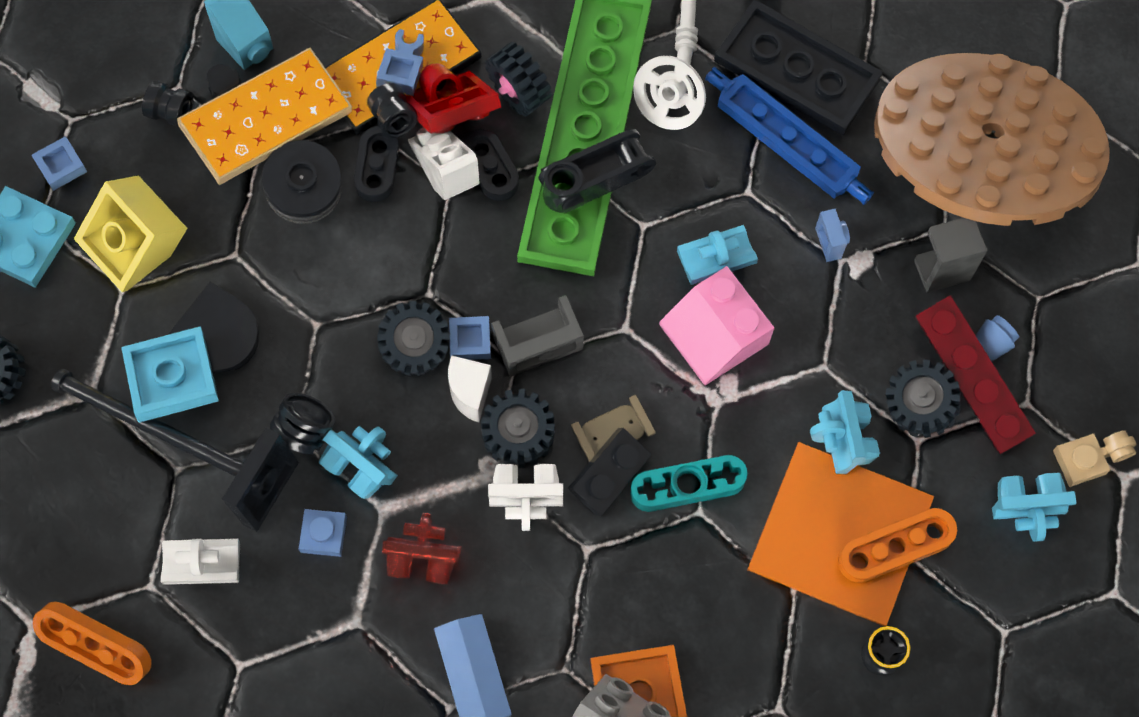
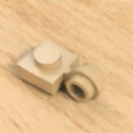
[1053,430,1137,487]

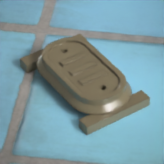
[571,395,656,462]

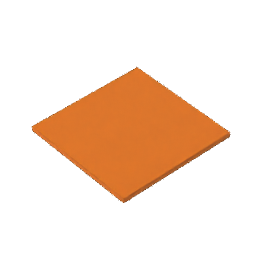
[747,442,934,627]

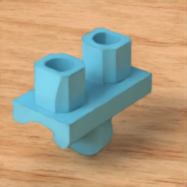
[677,225,758,285]
[810,390,880,474]
[319,426,398,499]
[992,473,1077,542]

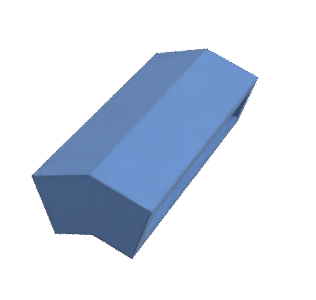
[434,614,512,717]

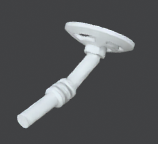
[633,0,706,130]

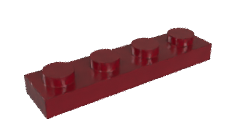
[915,295,1036,454]

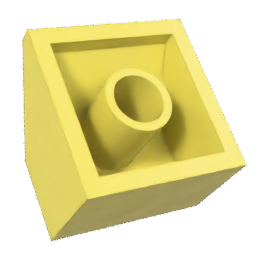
[74,176,188,292]

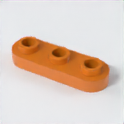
[838,508,957,583]
[33,602,152,685]

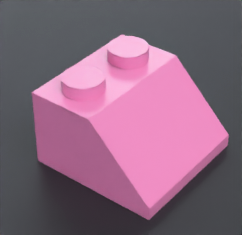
[659,266,774,386]

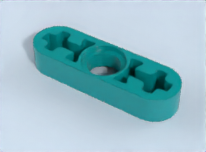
[630,455,748,512]

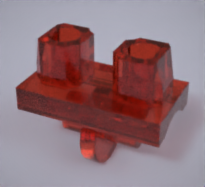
[382,513,462,584]

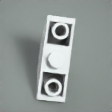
[408,127,479,200]

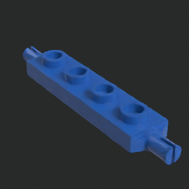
[705,67,874,205]

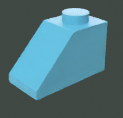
[204,0,273,70]

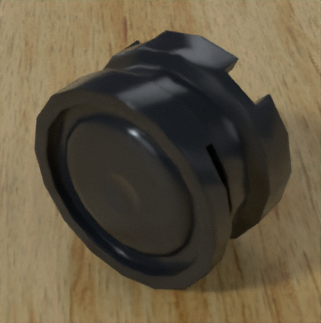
[270,393,336,454]

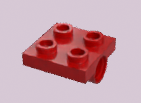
[405,63,501,134]

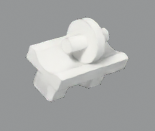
[488,464,563,531]
[161,539,240,584]

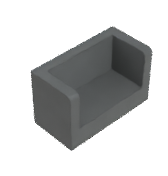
[914,218,988,293]
[491,295,584,377]

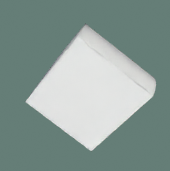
[448,356,492,422]

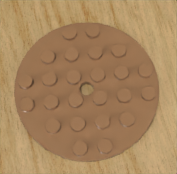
[874,53,1110,226]

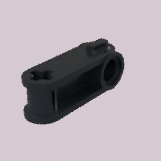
[538,129,656,213]

